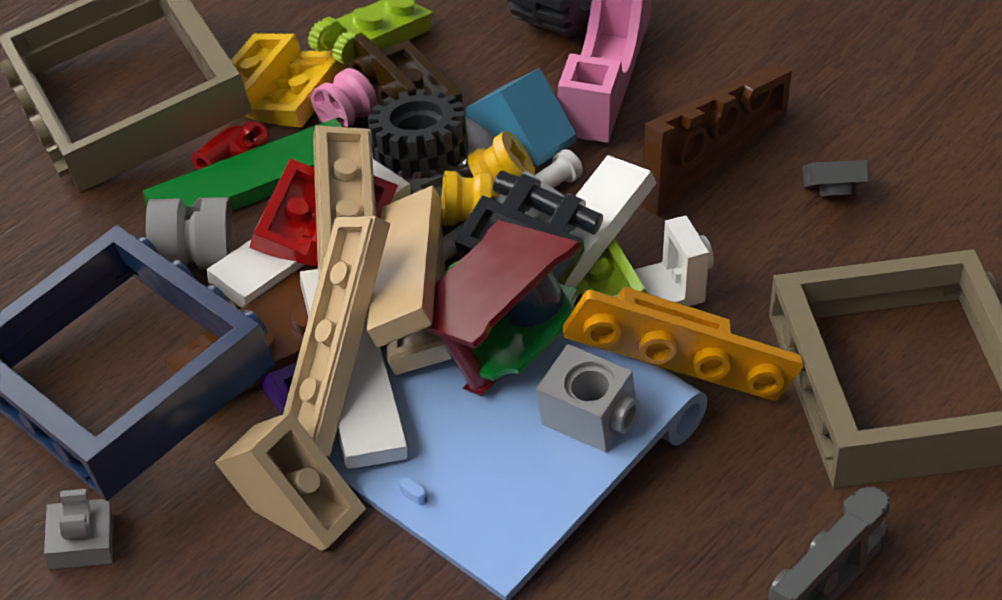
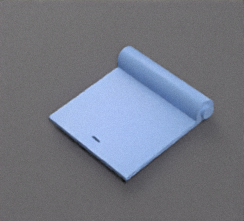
[327,332,707,600]

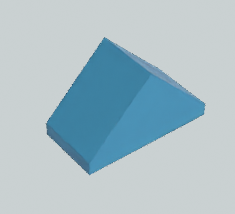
[466,68,576,166]

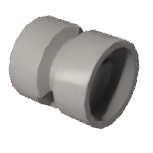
[146,197,234,270]

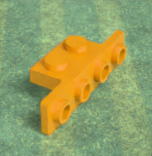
[563,286,804,401]

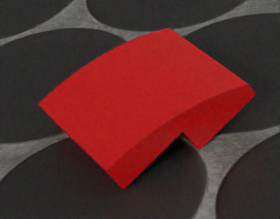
[249,158,398,267]

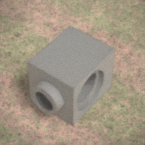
[536,344,639,452]

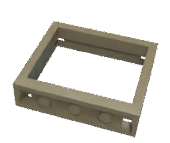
[0,0,253,192]
[769,249,1002,489]

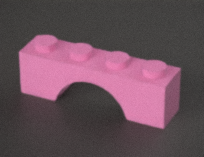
[558,0,651,143]

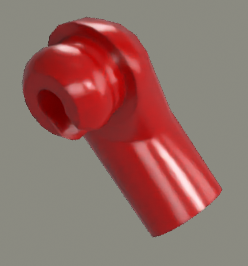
[191,121,270,170]

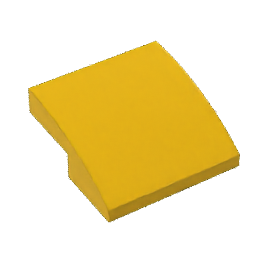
[231,34,349,128]

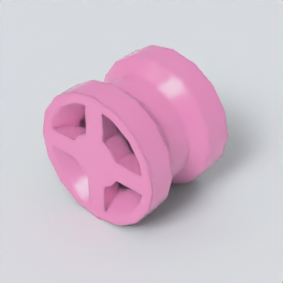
[311,68,377,128]

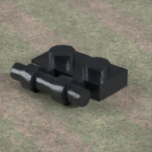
[454,171,603,285]

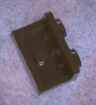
[352,35,463,106]

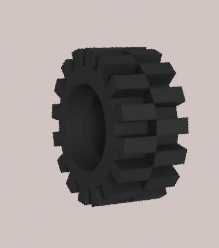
[368,89,469,179]

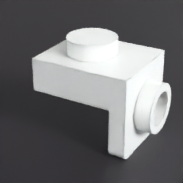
[634,215,714,306]

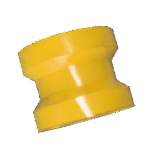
[468,131,535,199]
[441,171,491,226]

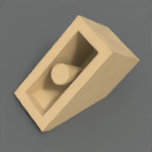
[215,412,366,550]

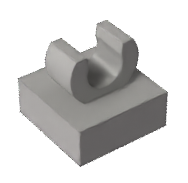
[44,489,113,570]

